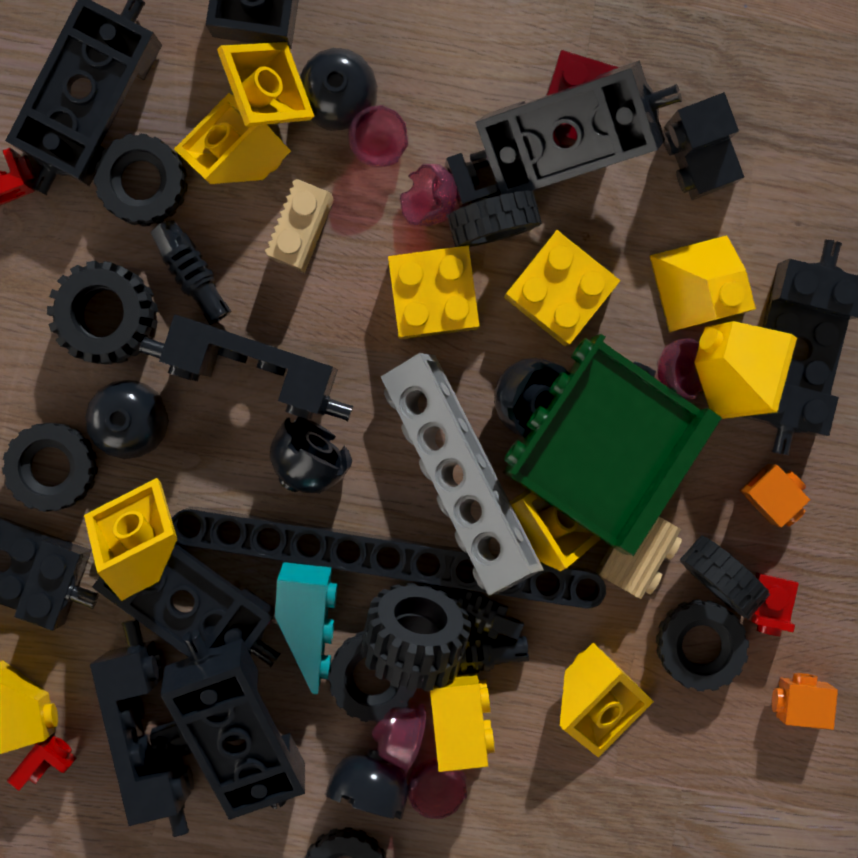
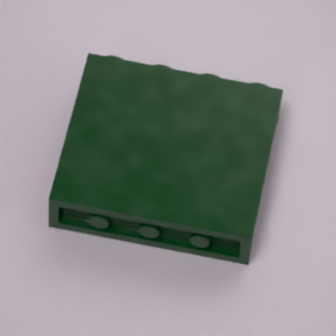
[503,334,722,556]

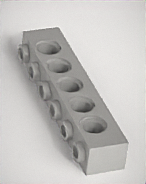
[381,353,544,595]

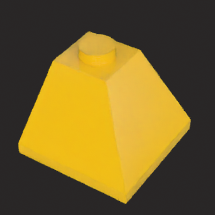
[217,42,315,127]
[174,93,291,184]
[649,235,756,332]
[694,321,797,419]
[84,478,177,601]
[510,490,601,571]
[560,643,654,758]
[0,660,58,754]

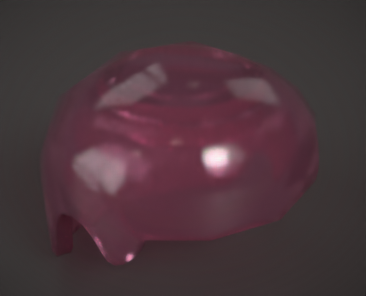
[348,105,409,168]
[400,163,457,226]
[657,338,704,400]
[407,757,468,819]

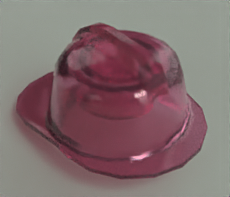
[372,703,426,780]

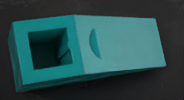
[275,562,338,694]

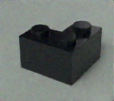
[663,92,744,200]

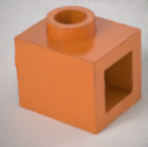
[739,464,810,528]
[772,673,838,730]

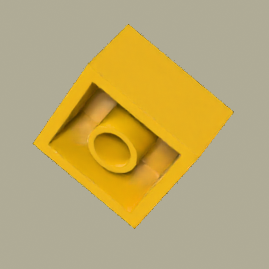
[503,230,621,347]
[388,245,480,340]
[430,672,495,772]

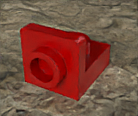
[0,148,35,206]
[746,573,799,637]
[7,736,77,791]

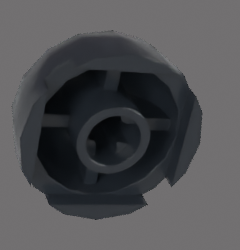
[300,48,378,131]
[494,358,568,438]
[85,380,169,459]
[270,417,352,494]
[325,748,408,820]

